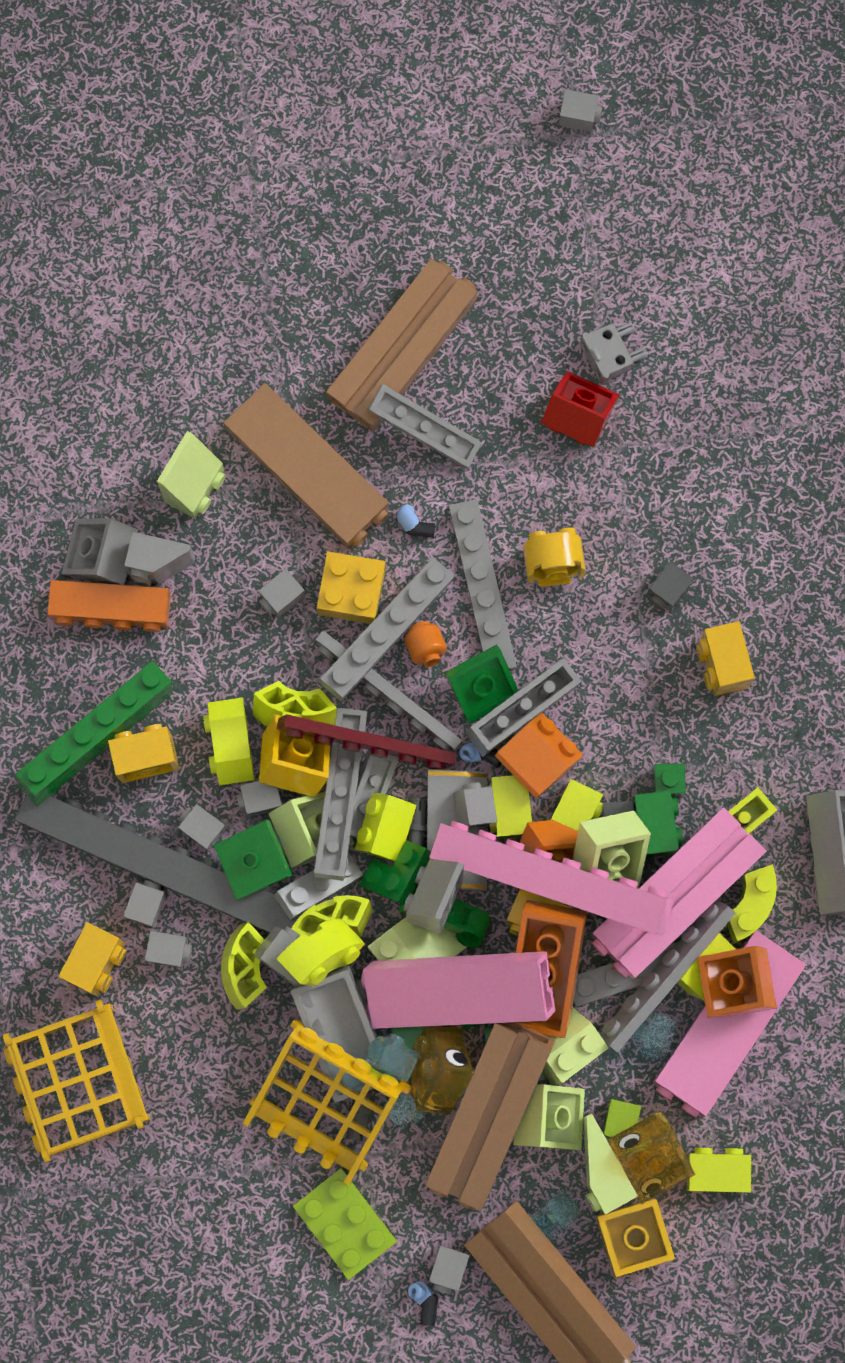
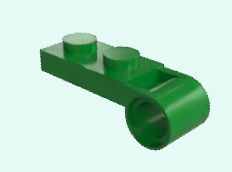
[398,884,491,948]

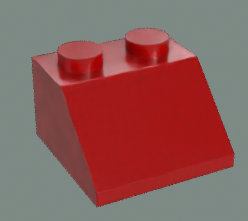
[541,371,620,447]

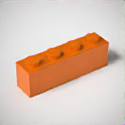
[47,580,171,632]

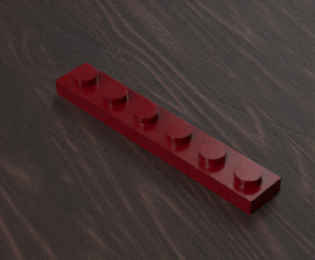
[276,714,456,770]

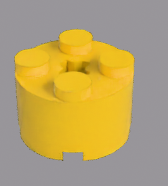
[523,528,586,587]

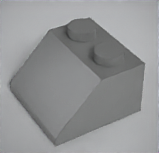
[62,518,138,585]
[124,532,195,587]
[403,859,464,935]

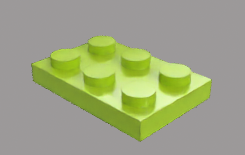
[293,1168,397,1280]

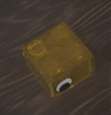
[403,1025,474,1114]
[607,1111,695,1205]

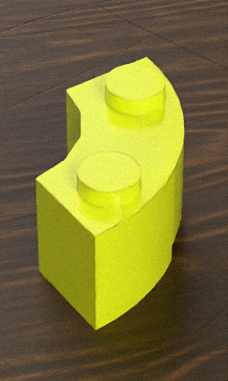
[253,681,337,727]
[203,698,254,785]
[726,864,777,944]
[291,895,373,937]
[277,919,365,986]
[221,922,267,1010]

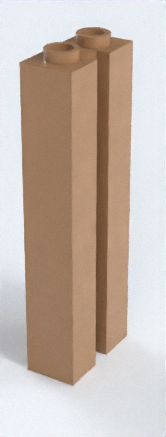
[326,258,478,433]
[223,383,389,549]
[425,1022,555,1211]
[464,1201,636,1363]

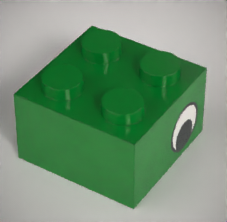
[631,790,683,861]

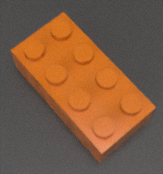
[516,900,588,1038]

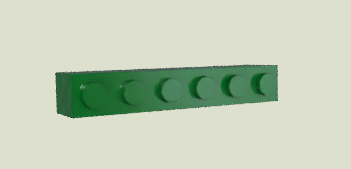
[15,661,173,806]

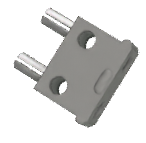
[580,322,648,385]

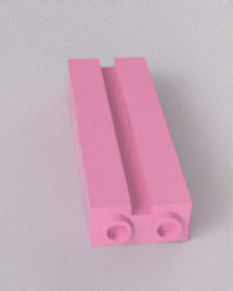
[591,808,767,980]
[653,930,807,1118]
[361,951,555,1029]

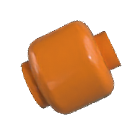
[404,621,447,667]

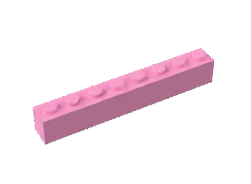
[429,821,674,936]

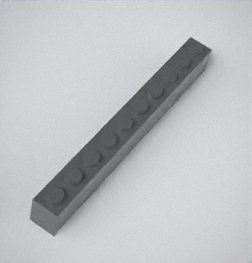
[15,792,303,933]

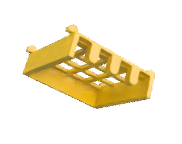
[3,1000,151,1163]
[243,1020,411,1186]

